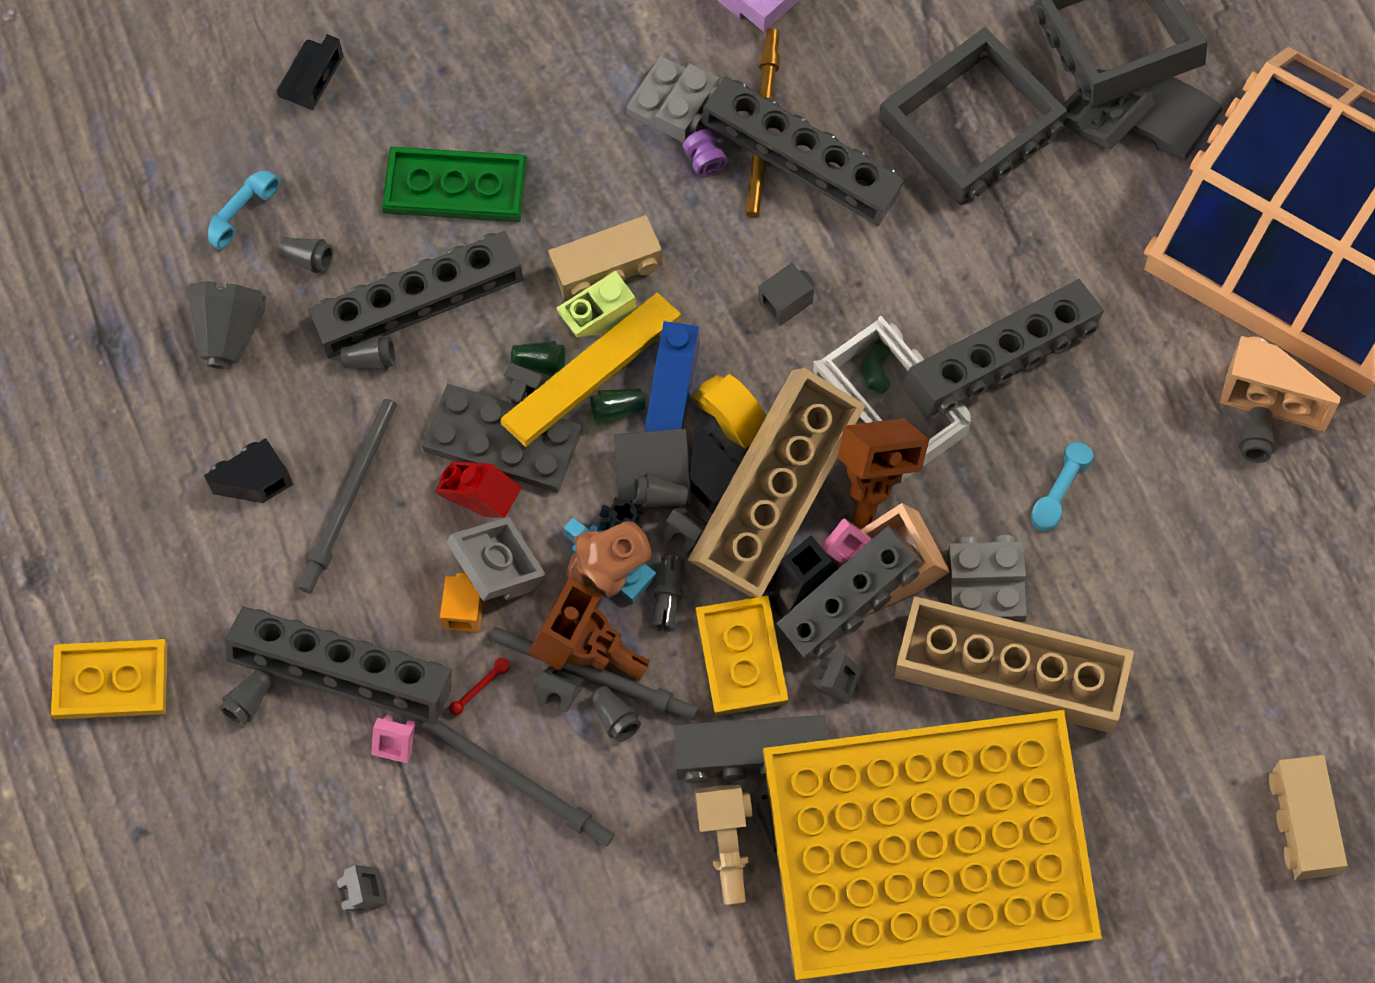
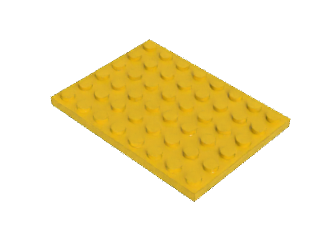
[763,710,1102,981]

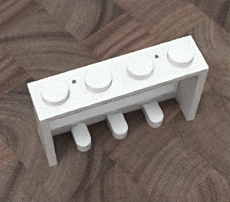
[813,316,971,482]

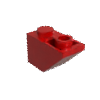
[435,462,522,518]

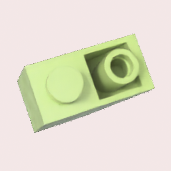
[557,271,636,337]

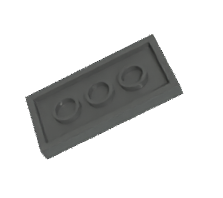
[422,383,582,493]

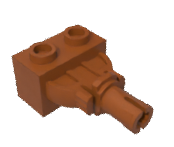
[837,418,930,530]
[527,577,650,681]

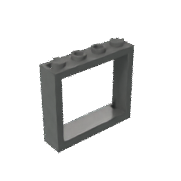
[1030,0,1208,107]
[879,27,1068,205]

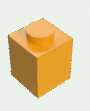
[440,573,484,633]

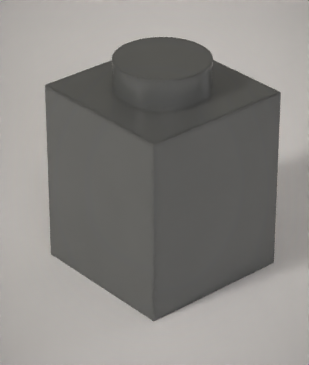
[758,263,815,326]

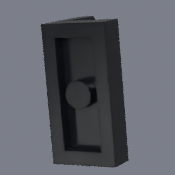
[277,34,344,110]

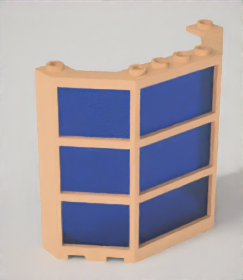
[1144,47,1375,396]

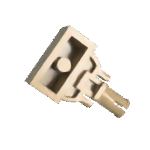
[694,784,752,905]

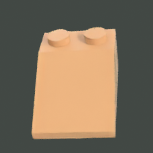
[1220,336,1341,432]
[826,503,950,616]

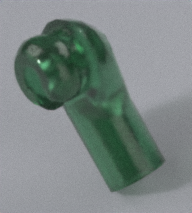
[860,342,891,394]

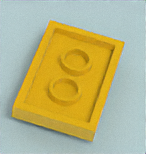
[696,595,789,717]
[51,639,168,720]

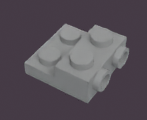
[626,56,719,142]
[446,517,546,601]
[948,535,1027,621]

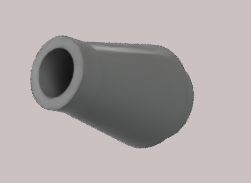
[279,237,334,273]
[341,335,396,370]
[1239,407,1276,463]
[632,473,688,509]
[219,670,272,726]
[590,686,641,742]

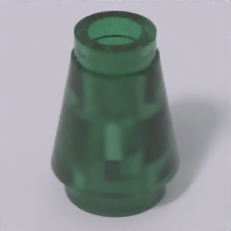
[511,341,566,376]
[590,388,645,425]

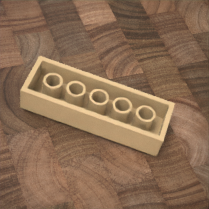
[687,368,866,598]
[894,596,1134,734]

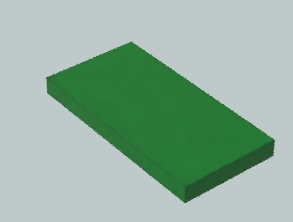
[382,146,528,222]

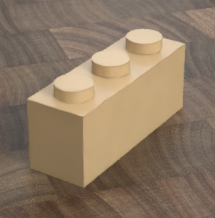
[548,215,663,301]
[1269,755,1348,880]

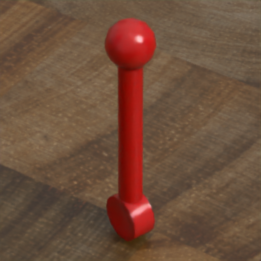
[449,658,509,715]

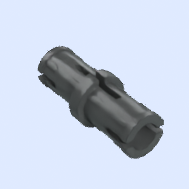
[651,555,685,632]

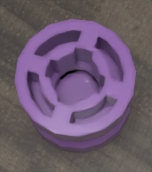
[682,129,728,178]

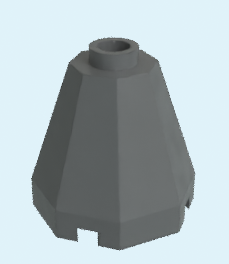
[189,281,266,369]

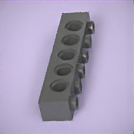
[701,76,905,226]
[308,231,524,359]
[902,279,1104,418]
[225,606,452,725]

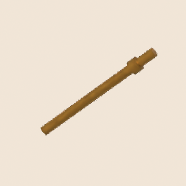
[746,28,781,218]

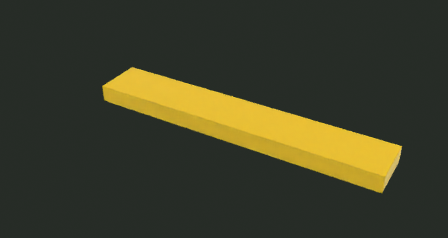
[501,292,681,447]

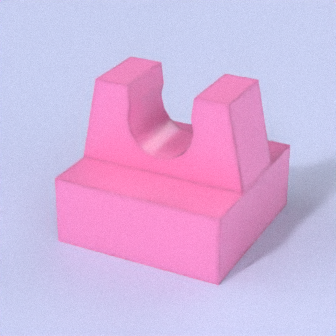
[821,518,872,565]
[371,715,415,763]

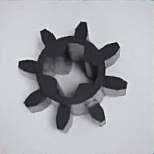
[598,497,644,531]

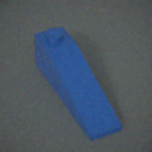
[645,321,700,432]

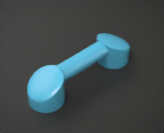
[208,171,281,250]
[1031,442,1094,532]

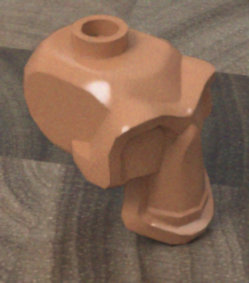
[566,521,652,599]

